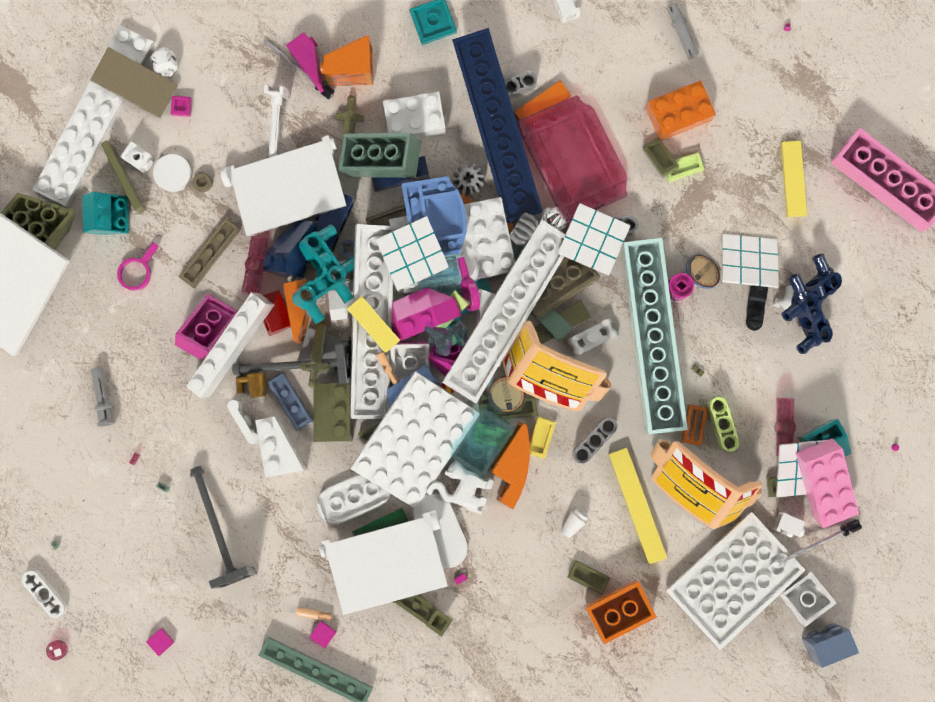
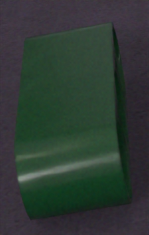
[352,508,408,536]

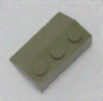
[314,383,352,442]

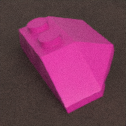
[391,288,462,341]

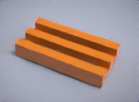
[681,404,708,446]

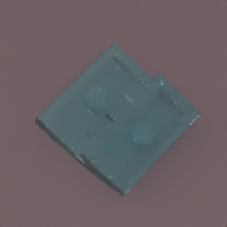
[421,255,462,296]

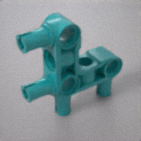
[292,224,354,324]

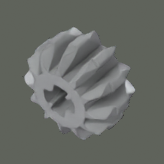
[452,163,484,196]
[510,213,539,247]

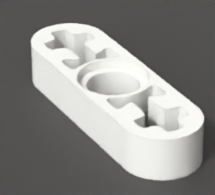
[22,570,67,618]

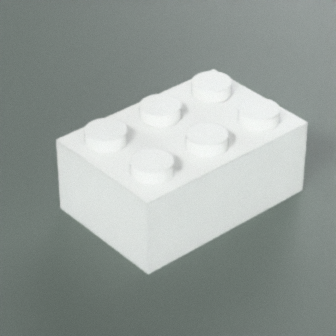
[383,91,446,139]

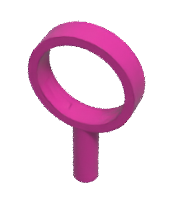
[117,242,159,291]
[457,257,480,311]

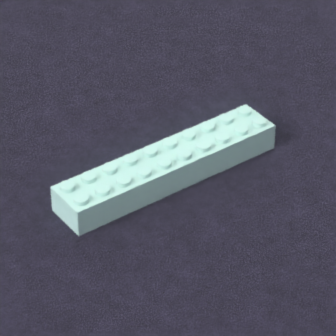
[621,238,688,435]

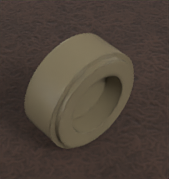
[192,172,213,192]

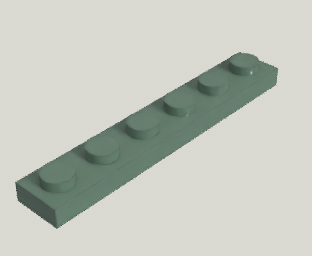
[258,637,373,702]

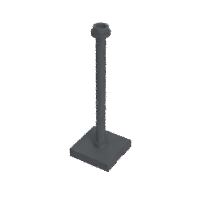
[232,340,351,384]
[190,466,257,589]

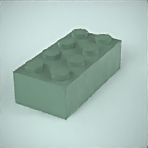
[338,133,421,178]

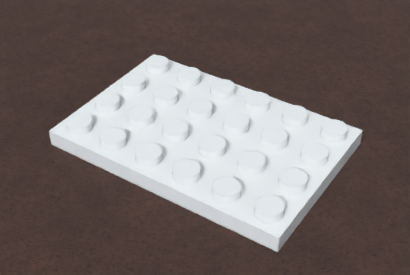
[389,197,515,295]
[350,371,480,508]
[665,512,805,650]

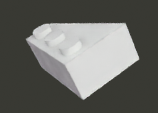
[255,417,307,478]

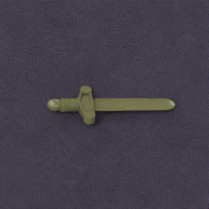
[335,95,364,137]
[300,322,330,388]

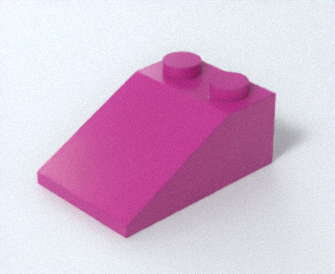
[175,294,238,361]

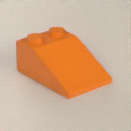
[283,279,310,344]

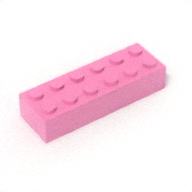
[830,128,935,232]

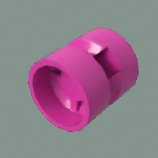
[668,273,694,301]

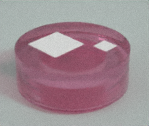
[46,640,68,661]

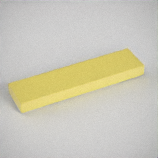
[781,141,807,218]

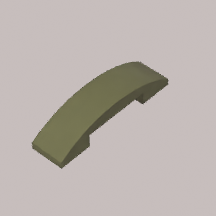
[393,594,453,637]

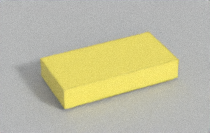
[530,416,556,459]

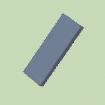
[267,372,314,431]

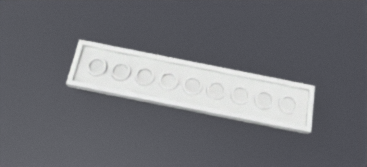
[32,25,155,208]
[442,220,565,403]
[350,224,395,419]

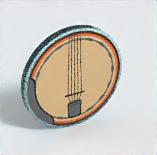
[487,375,526,414]

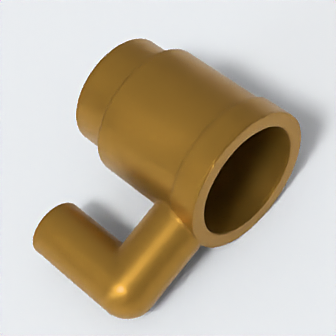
[236,373,267,398]

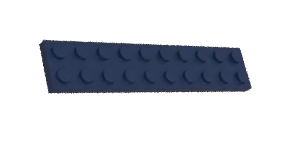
[452,28,543,223]

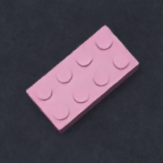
[796,439,859,528]

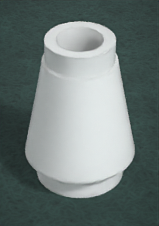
[561,509,588,538]

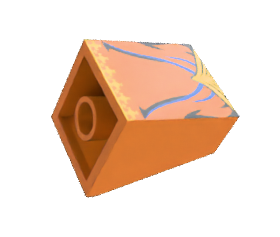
[320,36,373,86]

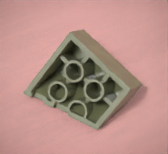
[1,192,77,250]

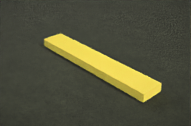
[608,448,667,564]

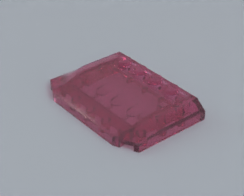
[517,95,627,224]

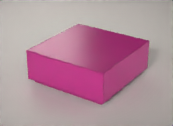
[171,96,192,117]
[309,620,337,649]
[146,628,174,657]

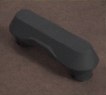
[746,285,768,331]

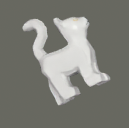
[427,460,494,514]

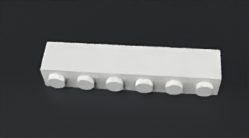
[186,292,274,398]

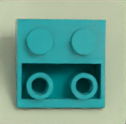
[82,192,129,235]
[798,419,851,457]

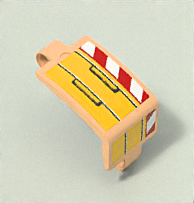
[502,321,611,411]
[650,438,763,529]

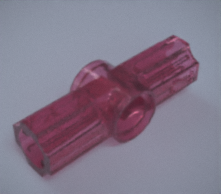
[242,236,268,294]
[774,398,796,456]

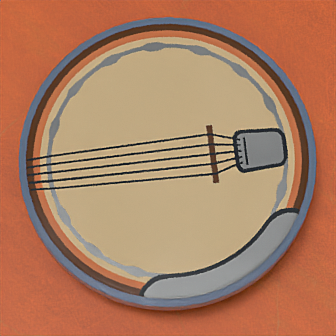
[686,254,720,289]

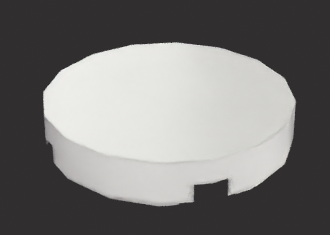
[153,154,192,192]

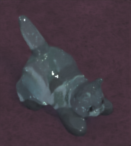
[424,320,469,356]

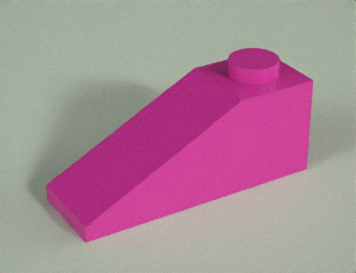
[286,32,324,93]

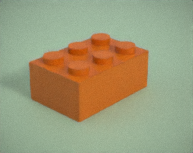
[645,80,716,141]
[584,579,657,644]

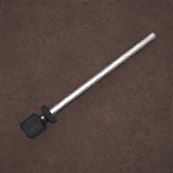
[264,40,335,100]
[778,519,862,565]

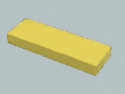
[347,296,400,353]

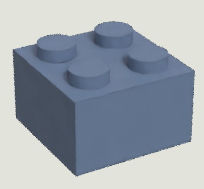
[802,623,859,668]

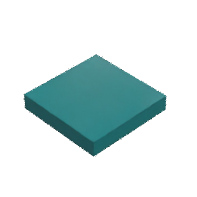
[409,0,457,45]

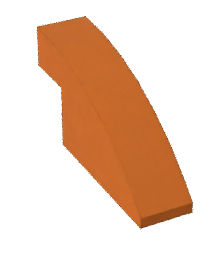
[488,422,530,510]

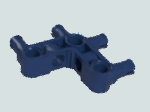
[781,253,842,354]

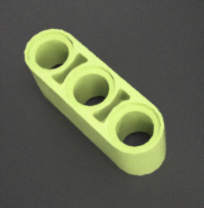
[707,397,739,452]

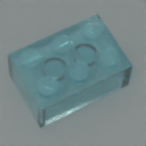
[450,406,516,478]

